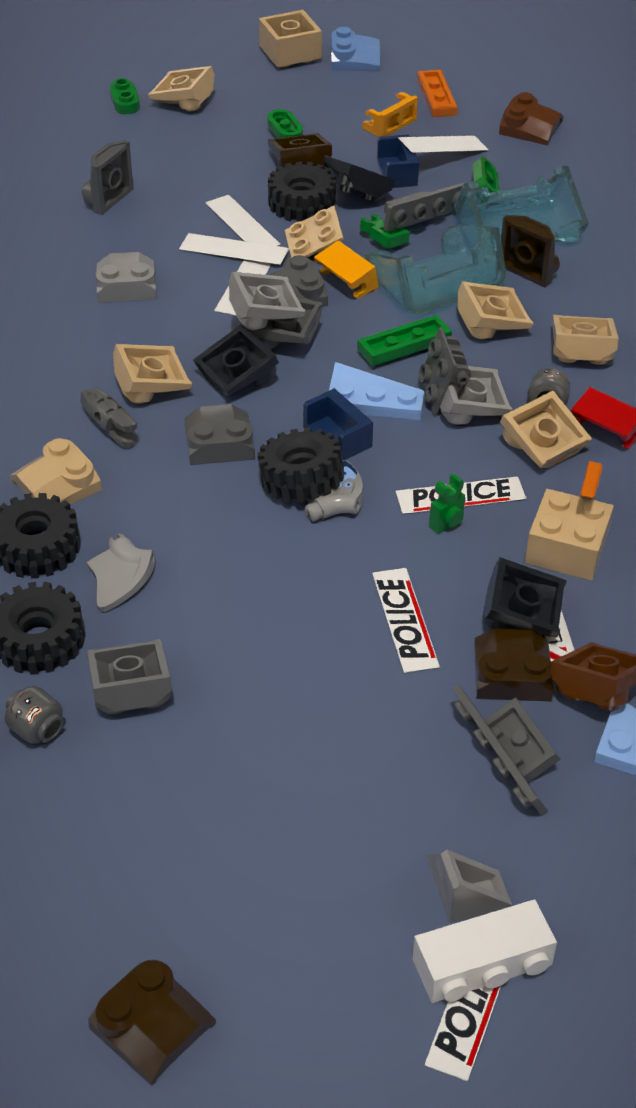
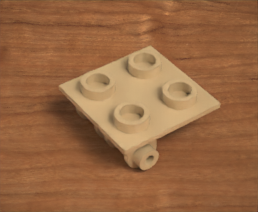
[285,206,344,258]

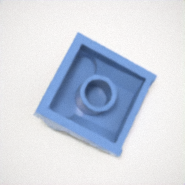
[331,27,380,71]

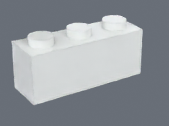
[412,899,557,1003]

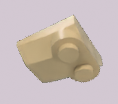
[148,66,215,112]
[457,281,534,339]
[552,315,619,365]
[113,344,192,404]
[500,391,592,468]
[10,438,102,505]

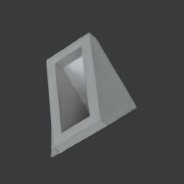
[425,849,512,922]

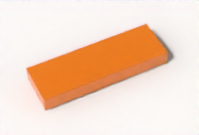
[417,70,458,117]
[579,461,603,499]

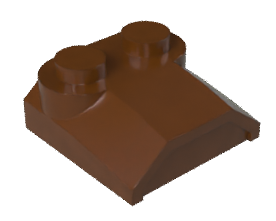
[499,92,564,146]
[550,642,636,711]

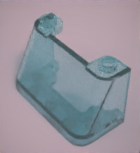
[454,166,589,256]
[365,223,506,315]

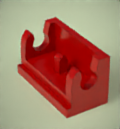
[571,387,636,450]

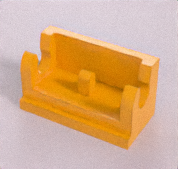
[362,92,418,137]
[314,240,379,299]

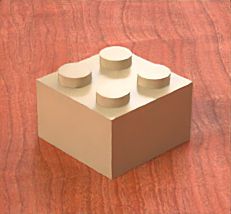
[259,10,322,67]
[525,488,614,581]

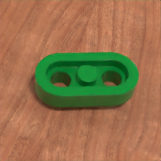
[110,78,140,114]
[267,109,303,138]
[472,157,500,200]

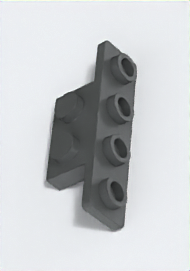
[383,182,469,232]
[452,684,561,815]

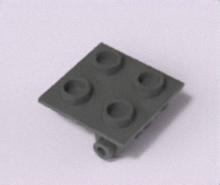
[419,327,471,416]

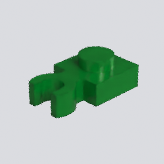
[360,214,410,249]
[429,473,465,534]

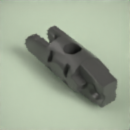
[80,388,137,449]

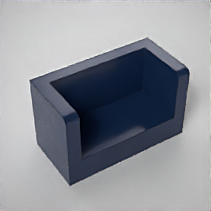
[377,134,419,188]
[303,388,373,460]

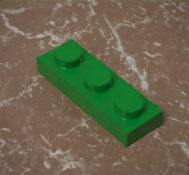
[357,315,452,366]

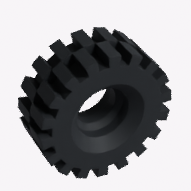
[268,161,336,222]
[257,428,344,503]
[0,493,80,579]
[0,582,85,675]

